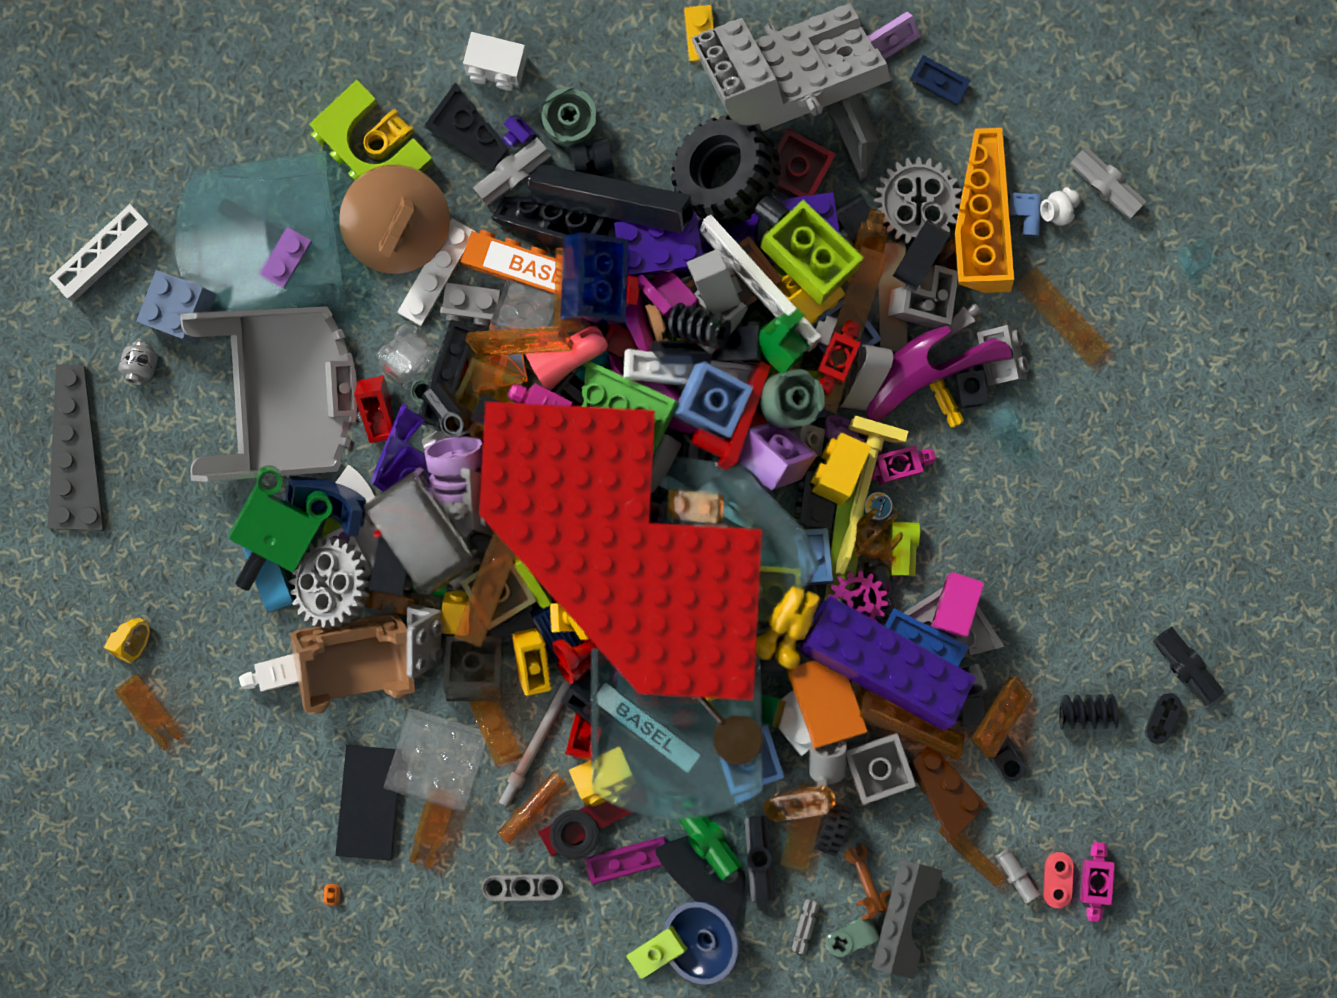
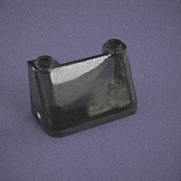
[363,466,485,596]

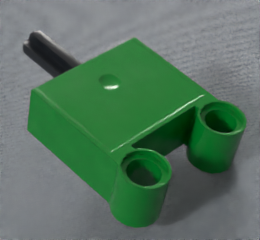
[228,465,332,591]

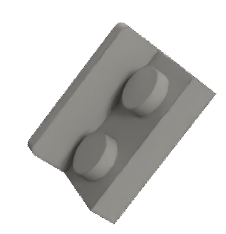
[440,283,501,327]
[977,325,1029,386]

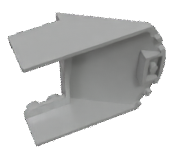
[180,307,357,482]

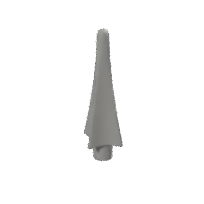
[927,303,982,353]

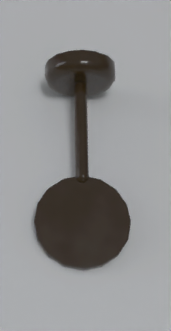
[696,697,763,765]

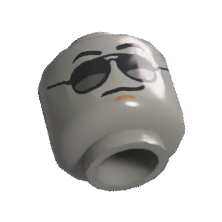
[118,342,158,385]

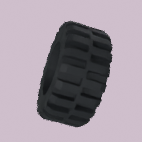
[671,115,781,226]

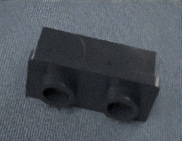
[794,469,835,530]

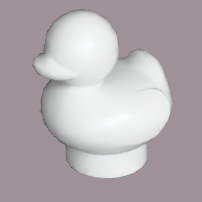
[1040,187,1081,226]

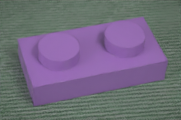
[259,227,312,289]

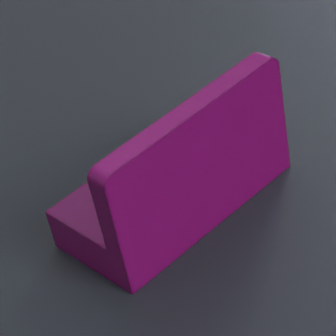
[638,272,699,319]

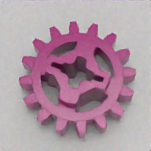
[827,570,888,622]

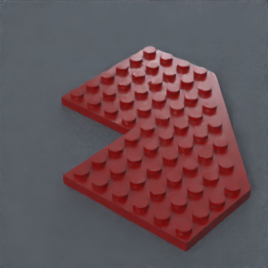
[479,402,762,700]

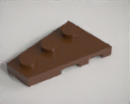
[909,744,987,843]

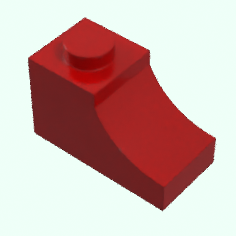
[354,375,394,443]

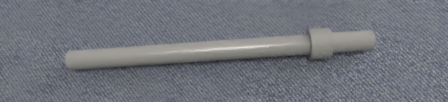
[499,679,574,807]

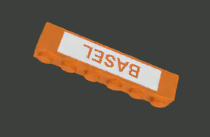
[461,230,621,317]

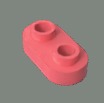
[1043,852,1074,908]

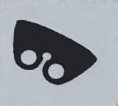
[655,836,745,922]

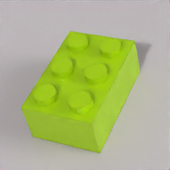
[761,200,863,305]

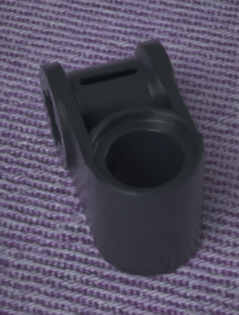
[978,728,1025,782]

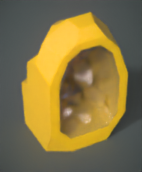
[104,618,150,664]

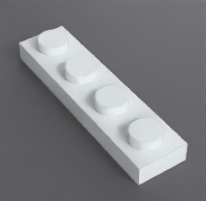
[397,218,476,327]

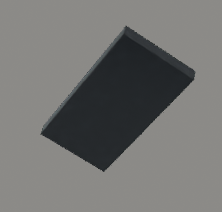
[335,745,402,861]

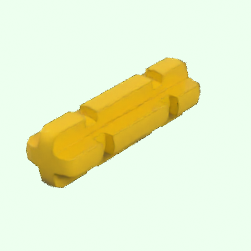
[929,379,964,428]

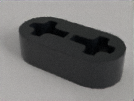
[1144,693,1182,744]

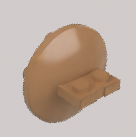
[339,165,450,274]

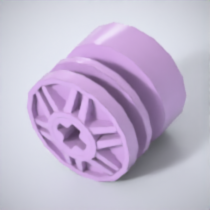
[424,436,483,503]

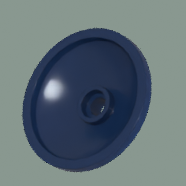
[663,901,740,985]

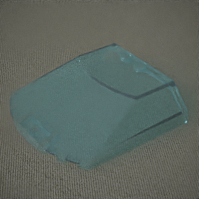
[175,151,350,316]
[591,649,762,819]

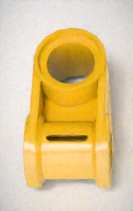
[363,109,415,160]

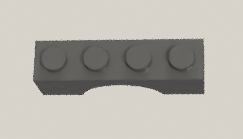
[872,859,943,979]

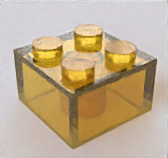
[455,354,526,413]

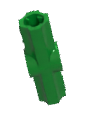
[673,800,742,880]

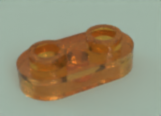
[361,590,417,615]

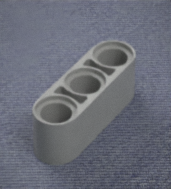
[837,344,893,411]
[482,874,564,901]

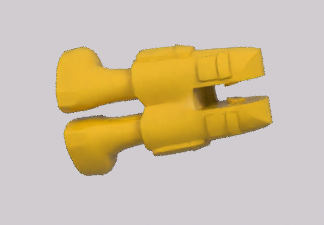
[756,586,819,669]

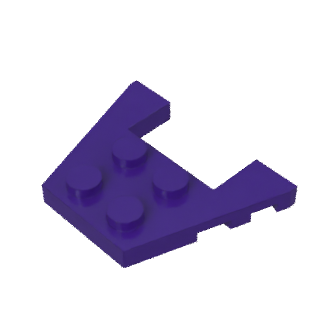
[371,403,435,513]

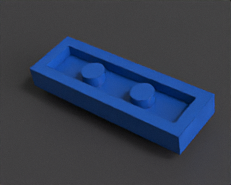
[885,608,968,667]

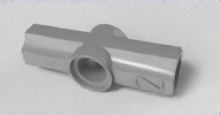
[473,138,552,207]
[1069,146,1146,220]

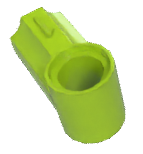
[889,521,920,576]

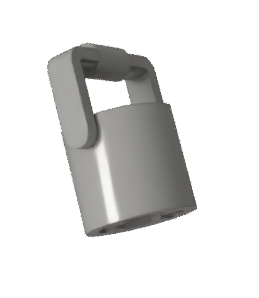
[809,741,846,802]

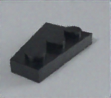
[425,82,508,172]

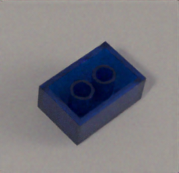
[560,232,629,326]

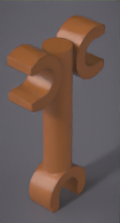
[844,844,891,921]

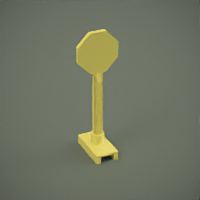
[836,416,908,575]

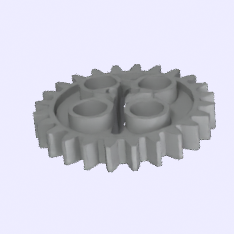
[873,157,962,245]
[289,537,370,628]

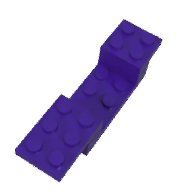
[614,192,840,278]

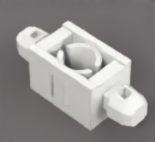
[239,654,299,692]

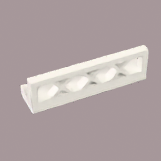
[50,204,153,303]

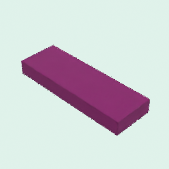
[584,836,666,885]

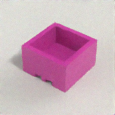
[930,572,984,638]

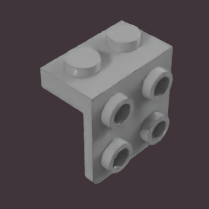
[407,604,443,679]

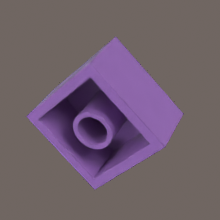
[738,423,817,490]

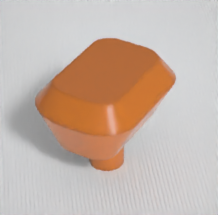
[323,884,341,906]

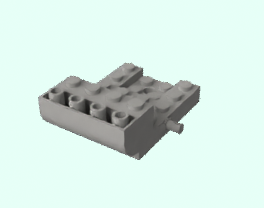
[691,3,891,131]

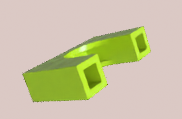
[309,80,434,181]

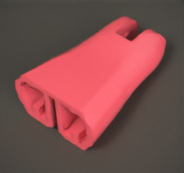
[525,326,607,391]

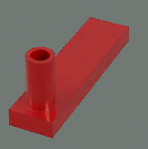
[692,362,770,471]

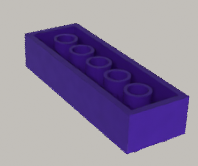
[798,597,976,731]

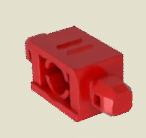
[817,320,860,396]

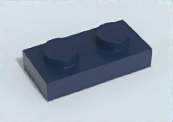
[909,55,971,106]

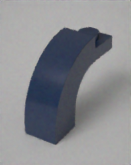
[285,476,367,536]

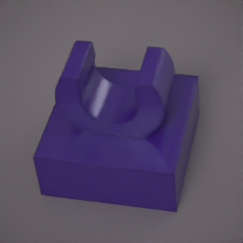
[502,115,537,147]

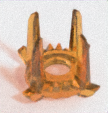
[854,508,903,562]

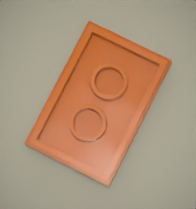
[787,660,867,749]

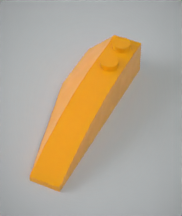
[955,128,1014,293]

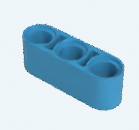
[243,547,294,613]

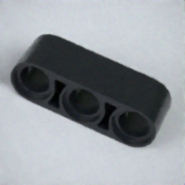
[892,219,950,291]

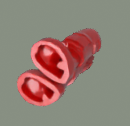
[552,638,608,684]

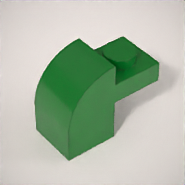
[759,308,810,375]

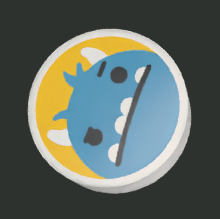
[864,492,892,520]

